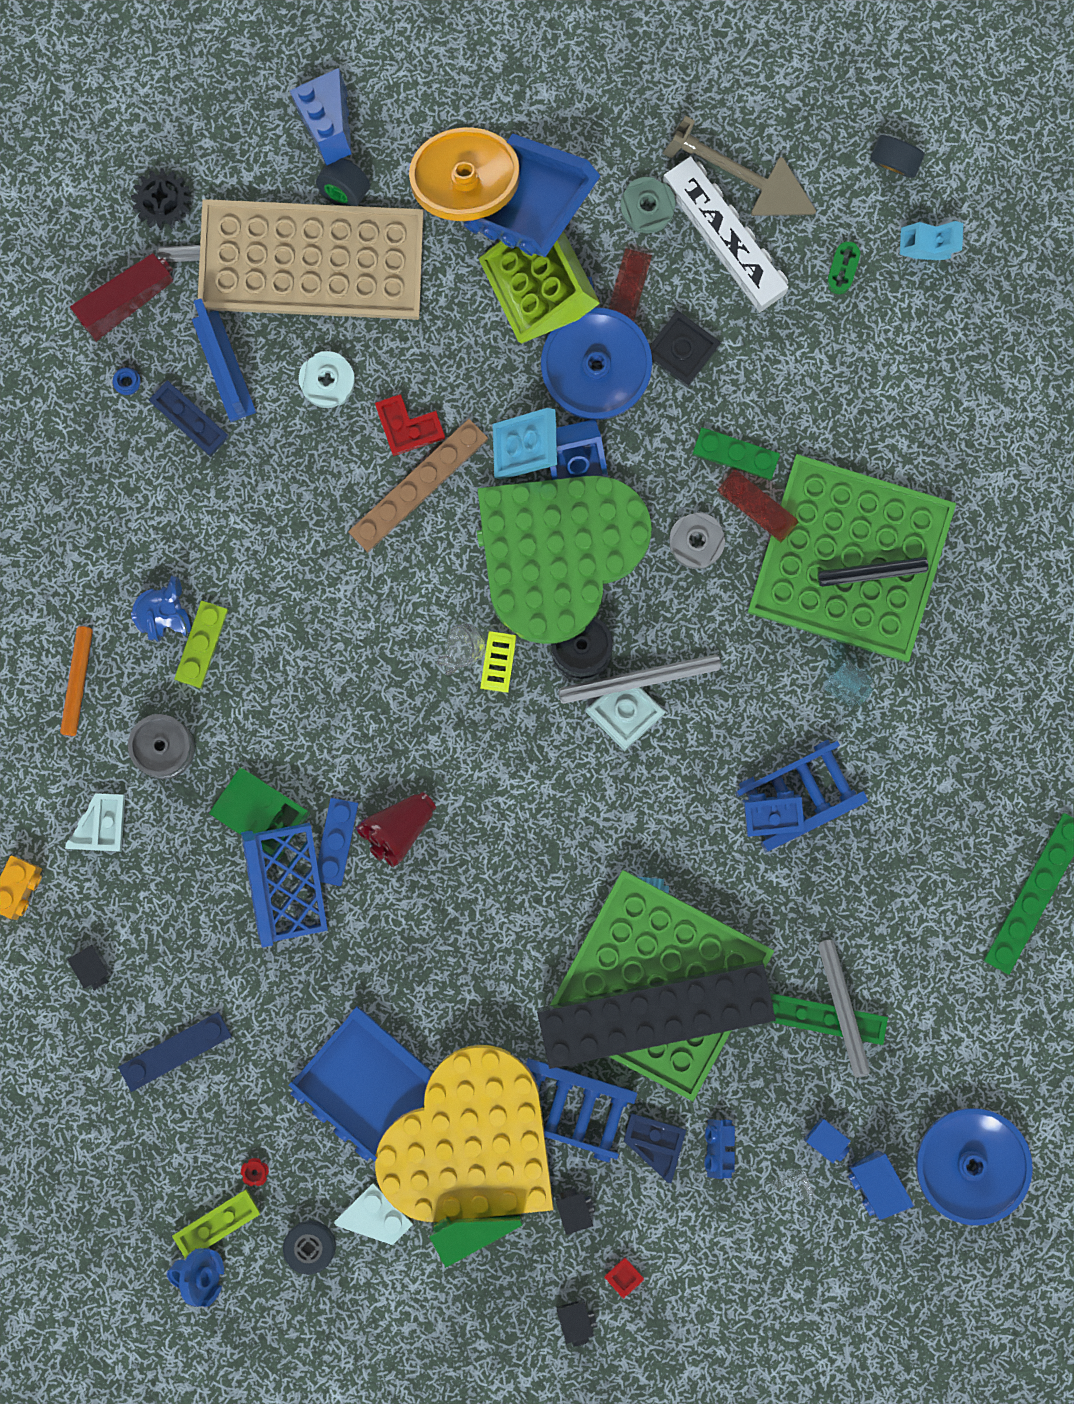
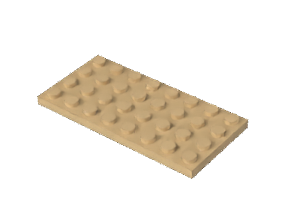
[198,199,423,320]

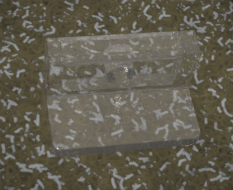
[768,1168,817,1204]

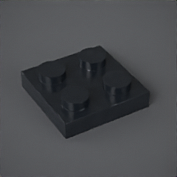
[650,310,721,388]

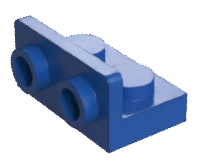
[742,790,805,837]

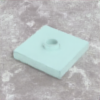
[586,673,665,751]

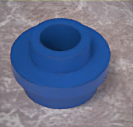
[113,367,141,395]

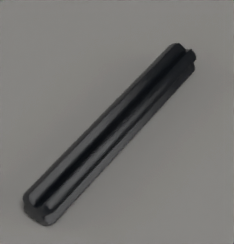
[817,557,929,587]

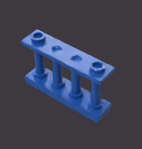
[735,739,868,853]
[526,1058,637,1163]

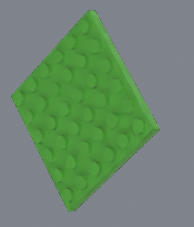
[747,454,956,663]
[550,869,774,1101]

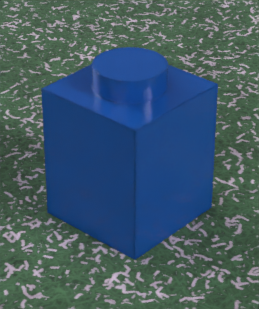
[804,1118,850,1163]

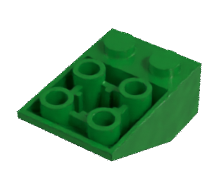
[209,767,310,860]

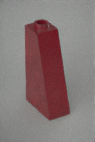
[70,253,173,342]

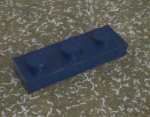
[149,380,229,457]

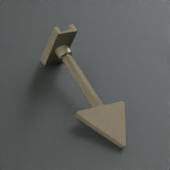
[662,115,816,216]

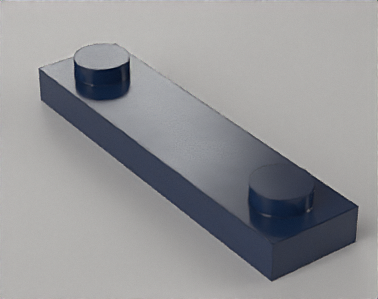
[118,1012,233,1092]

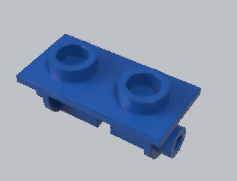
[704,1119,735,1179]

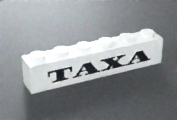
[663,156,788,313]

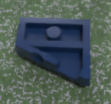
[623,1113,686,1183]

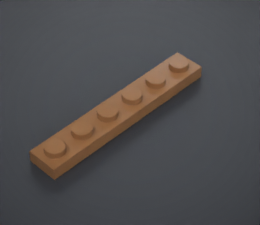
[348,419,488,553]

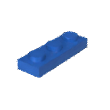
[317,798,359,886]

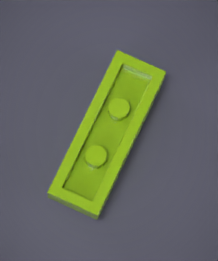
[174,601,229,689]
[172,1189,261,1259]

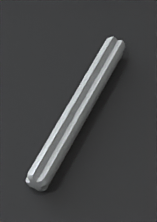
[818,940,870,1078]

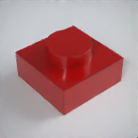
[604,1257,645,1299]

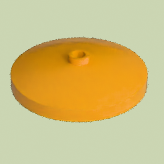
[409,127,520,221]

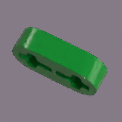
[827,242,861,294]

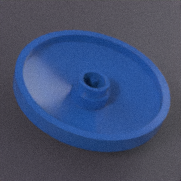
[541,308,652,420]
[916,1108,1033,1225]

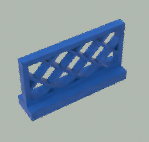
[192,298,256,422]
[241,823,328,948]

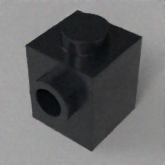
[555,1188,595,1235]
[556,1299,598,1347]

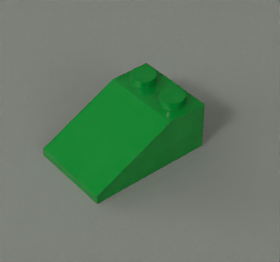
[429,1215,523,1268]

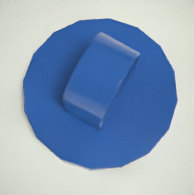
[167,1248,224,1307]

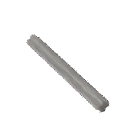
[558,654,721,704]

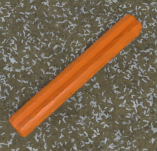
[60,626,93,736]

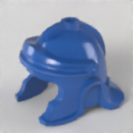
[131,576,191,642]

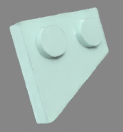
[65,793,125,852]
[334,1183,413,1245]

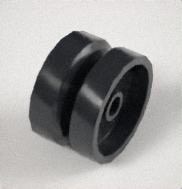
[551,617,613,682]

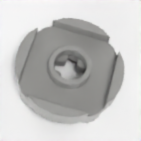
[669,513,725,569]

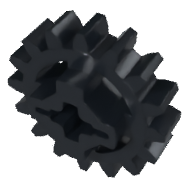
[131,169,192,230]

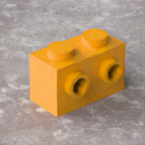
[0,855,42,920]

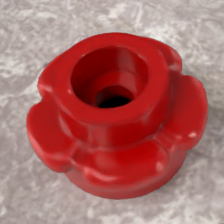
[240,1158,269,1186]

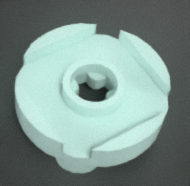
[299,351,355,408]

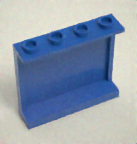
[464,134,600,257]
[288,1006,433,1161]

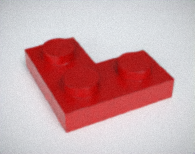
[375,394,445,457]

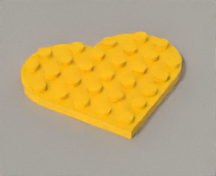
[375,1045,554,1222]

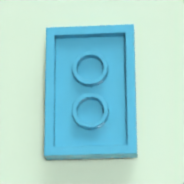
[493,408,557,479]

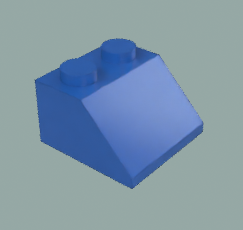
[549,419,608,480]
[847,1151,914,1220]

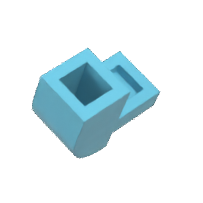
[900,221,963,260]

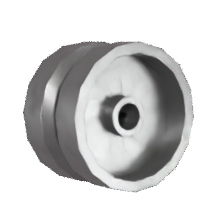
[127,714,195,779]

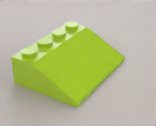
[478,231,600,344]

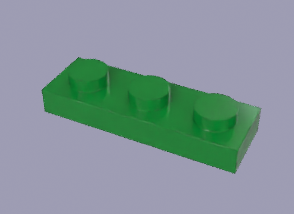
[692,427,780,481]

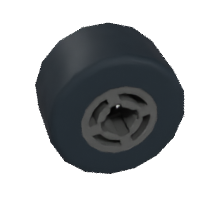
[283,1220,336,1275]

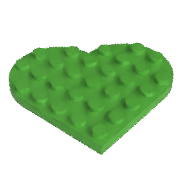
[477,476,652,644]

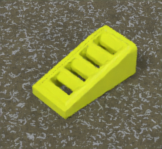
[480,631,517,693]

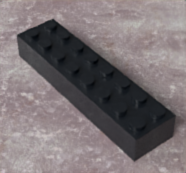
[537,960,776,1069]

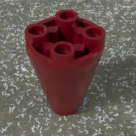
[356,792,436,868]

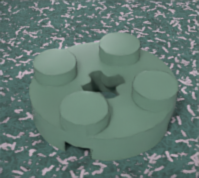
[620,177,675,233]

